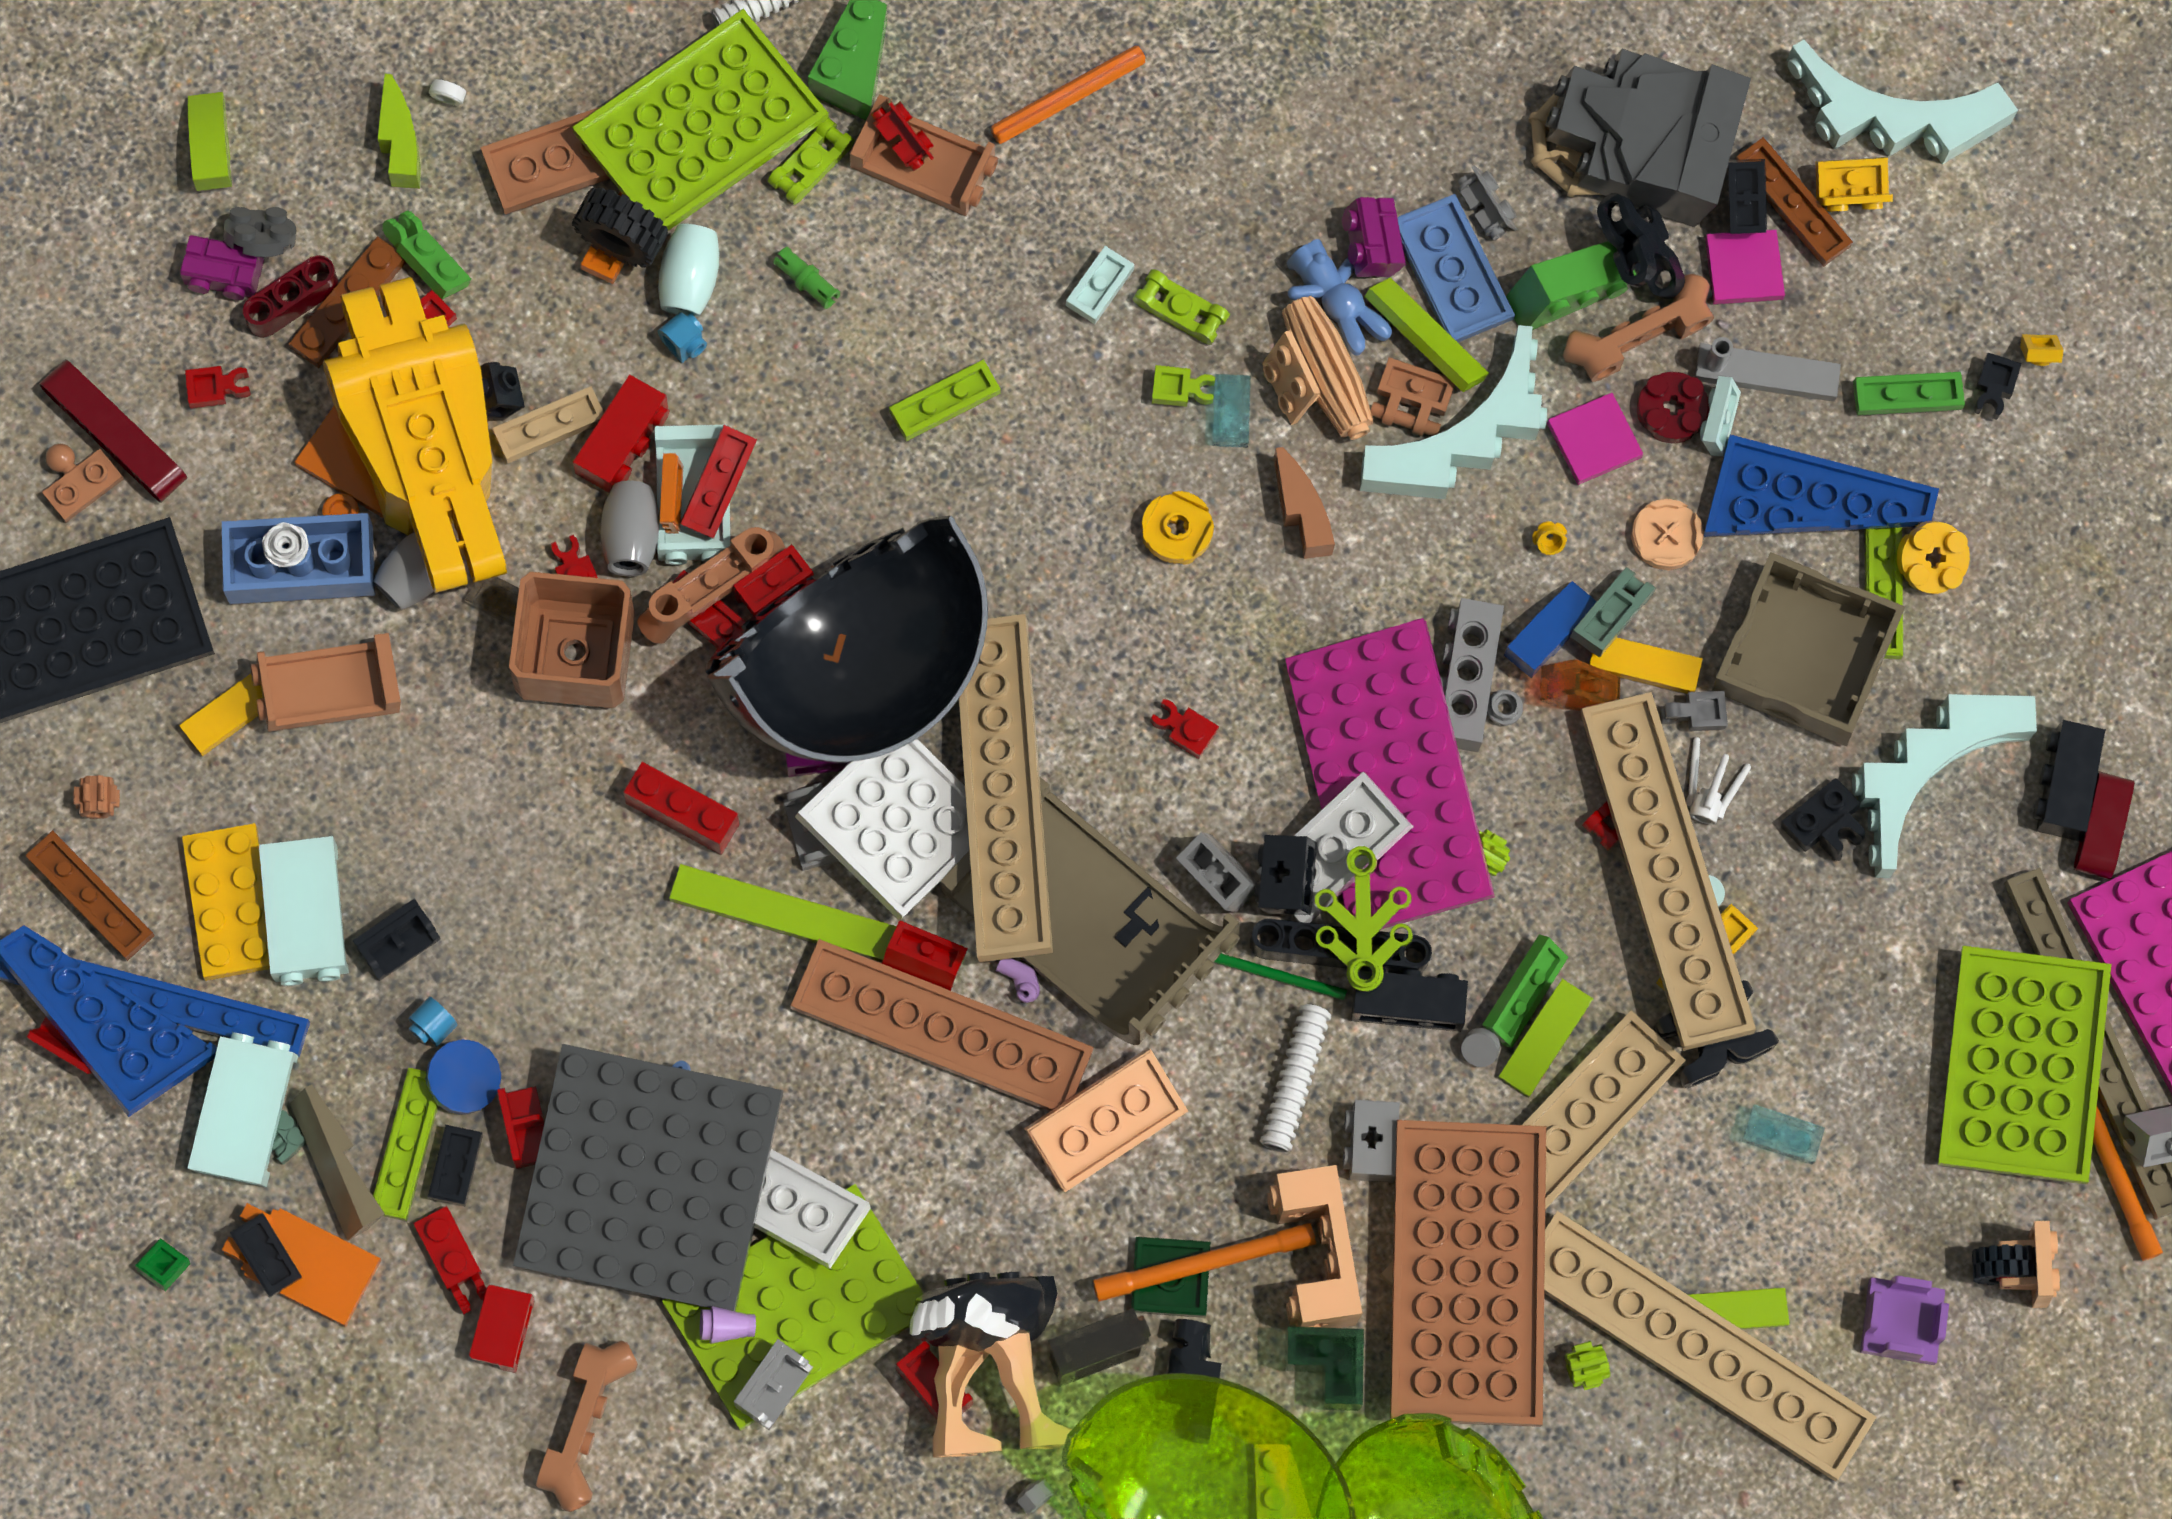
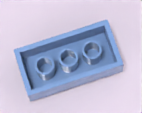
[222,513,375,604]

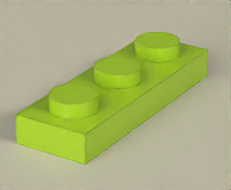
[889,359,1001,442]

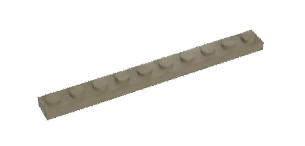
[2004,868,2172,1220]

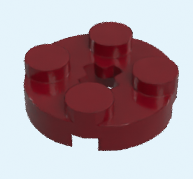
[1637,372,1709,444]

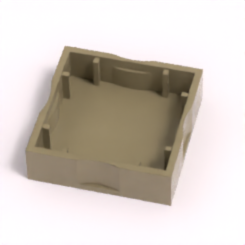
[1712,552,1905,746]

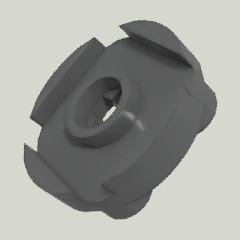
[223,207,296,257]

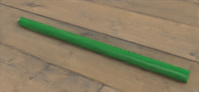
[1214,953,1347,1000]

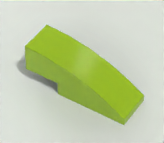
[378,74,421,189]
[188,92,232,191]
[1498,978,1593,1098]

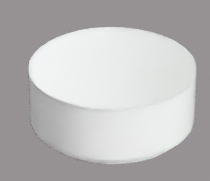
[429,79,466,106]

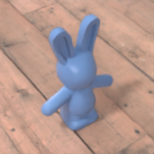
[1287,239,1392,356]

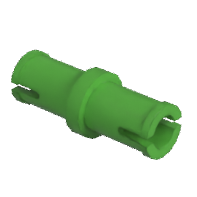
[773,247,840,309]

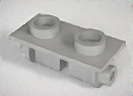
[1458,165,1518,240]

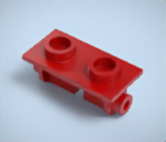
[870,98,934,171]

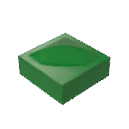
[135,1238,190,1291]

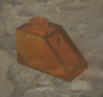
[1540,659,1620,711]

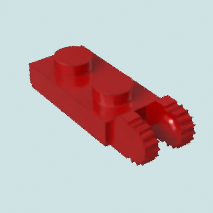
[413,1206,487,1314]

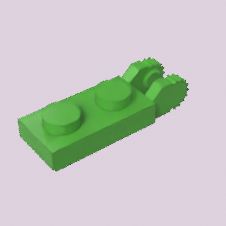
[382,210,471,299]

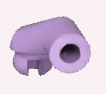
[996,958,1040,1003]

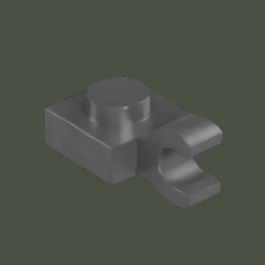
[1660,691,1728,731]

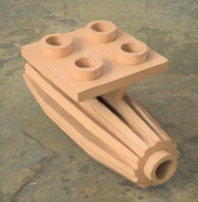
[1262,296,1373,440]

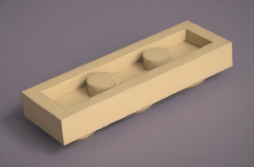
[492,386,604,464]

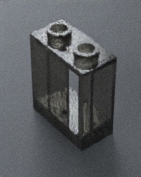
[1046,1308,1151,1387]

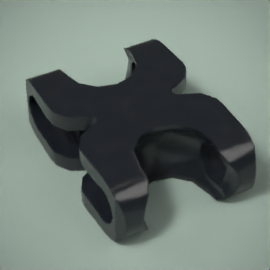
[1597,193,1685,299]
[1653,980,1779,1088]

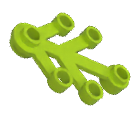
[1315,846,1413,992]

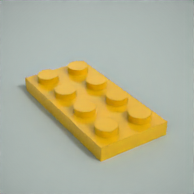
[182,823,270,981]

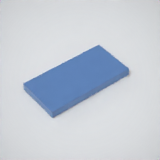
[1397,194,1515,342]

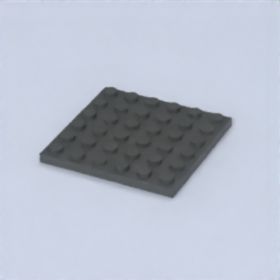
[513,1044,784,1311]

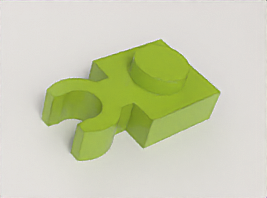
[1152,365,1215,407]

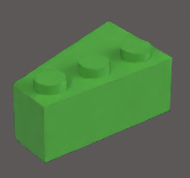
[808,0,887,120]
[1506,241,1637,330]

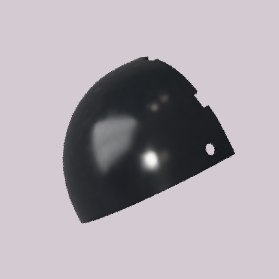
[705,515,988,762]

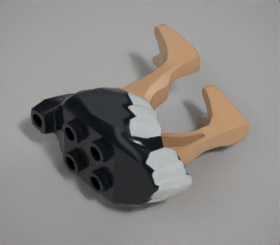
[909,1272,1084,1458]

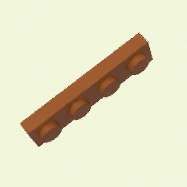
[1735,137,1853,267]
[289,236,406,369]
[25,830,155,961]

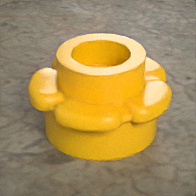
[1532,521,1567,555]

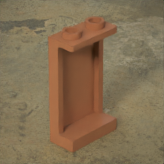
[850,94,999,216]
[250,633,401,732]

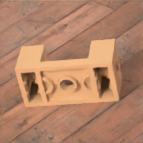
[1267,1165,1362,1334]

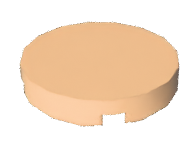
[1631,499,1704,571]

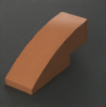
[1273,447,1335,559]

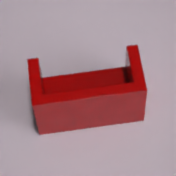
[896,1341,973,1420]

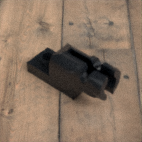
[1165,1319,1222,1443]

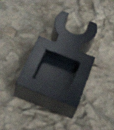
[1974,353,2022,420]

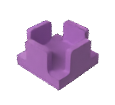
[1860,1276,1949,1365]

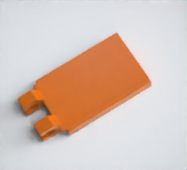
[222,1203,382,1327]

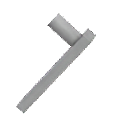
[1695,337,1841,402]

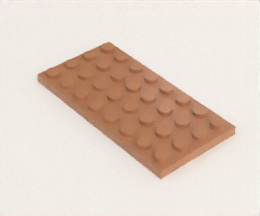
[1390,1120,1546,1427]

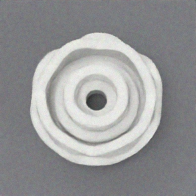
[262,522,309,568]

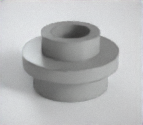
[1487,689,1523,726]

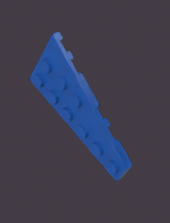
[1703,434,1939,537]
[0,925,217,1117]

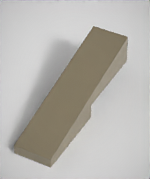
[290,1084,385,1241]

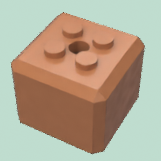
[509,572,635,708]

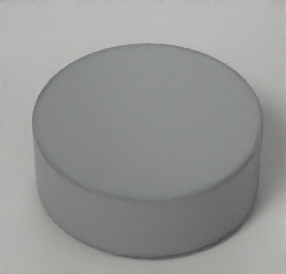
[1461,1028,1500,1067]

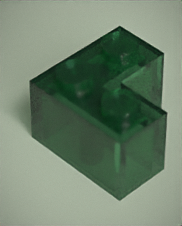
[1284,1326,1364,1411]

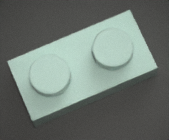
[1065,246,1135,324]
[1700,376,1741,457]

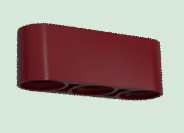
[243,255,338,338]
[2074,771,2135,880]

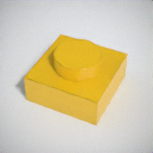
[2020,334,2064,366]

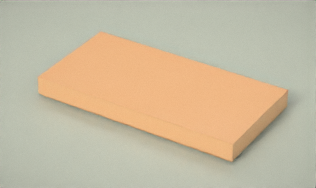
[1024,1048,1188,1192]

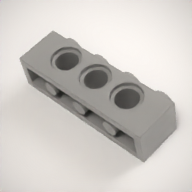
[1440,598,1504,752]

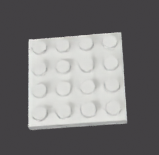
[795,739,969,921]

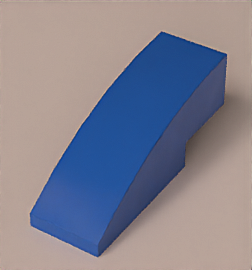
[1504,581,1597,678]

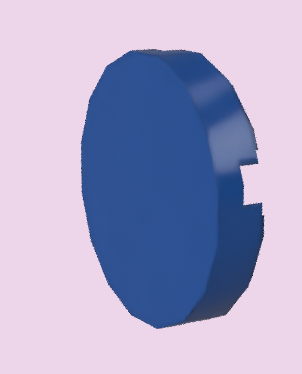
[425,1039,502,1115]

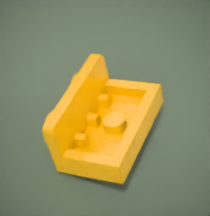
[1815,157,1893,212]

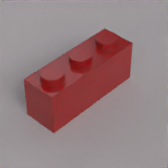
[573,374,670,493]
[623,762,740,855]

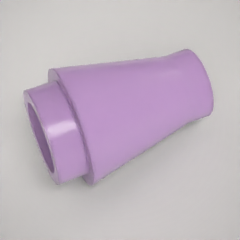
[700,1306,756,1344]

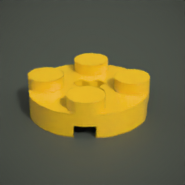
[1142,491,1214,565]
[1897,521,1970,594]

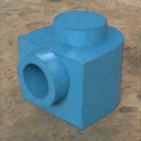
[657,312,707,363]
[408,996,458,1047]

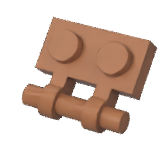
[1370,357,1455,437]

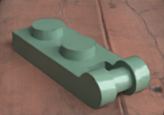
[1570,567,1656,658]

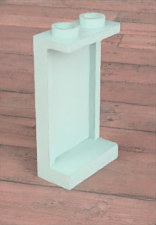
[655,424,731,565]
[259,836,349,986]
[188,1032,298,1187]

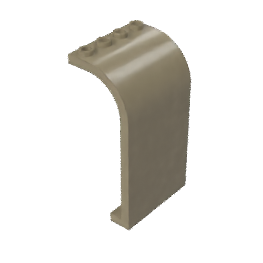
[940,776,1240,1045]

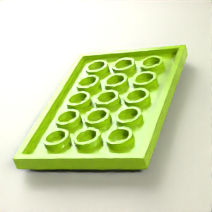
[572,9,829,232]
[1937,946,2112,1184]
[662,1184,924,1431]

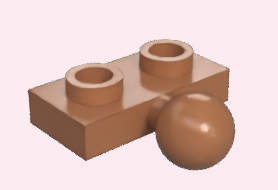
[42,444,124,523]

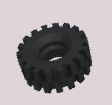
[572,187,668,268]

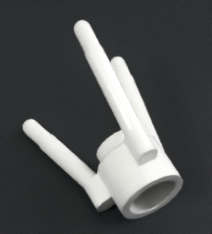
[1686,737,1751,825]

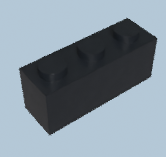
[2033,720,2106,841]
[1351,966,1468,1032]

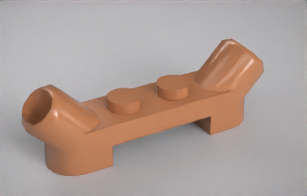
[1563,274,1714,382]
[637,527,785,644]
[536,1341,638,1512]

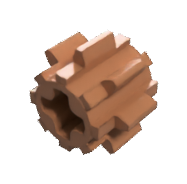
[73,775,120,819]

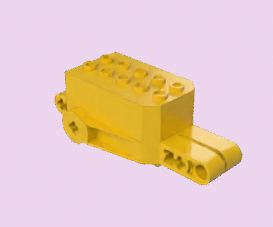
[323,277,507,593]

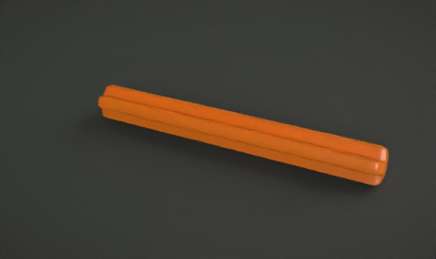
[991,46,1146,144]

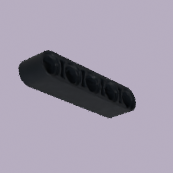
[1250,919,1432,974]

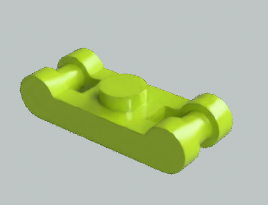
[767,118,855,205]
[1133,269,1230,345]

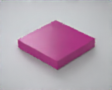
[1705,230,1785,305]
[1547,393,1643,485]

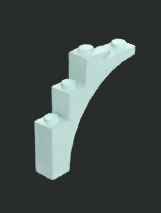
[1787,40,2018,164]
[1360,325,1547,499]
[1852,694,2037,878]

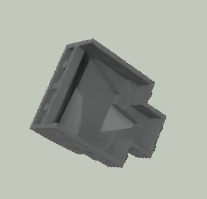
[1546,48,1751,227]

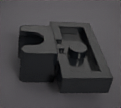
[1781,778,1865,861]

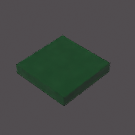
[1131,1237,1211,1318]

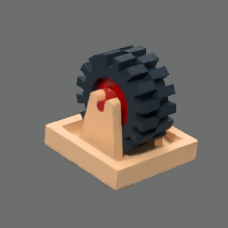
[1972,1221,2060,1308]

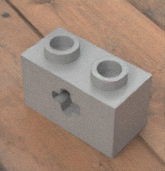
[1176,832,1257,913]
[1343,1100,1400,1183]

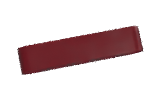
[39,359,188,503]

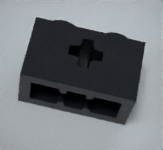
[1255,835,1317,915]

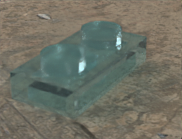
[1212,374,1251,448]
[1742,1104,1825,1165]

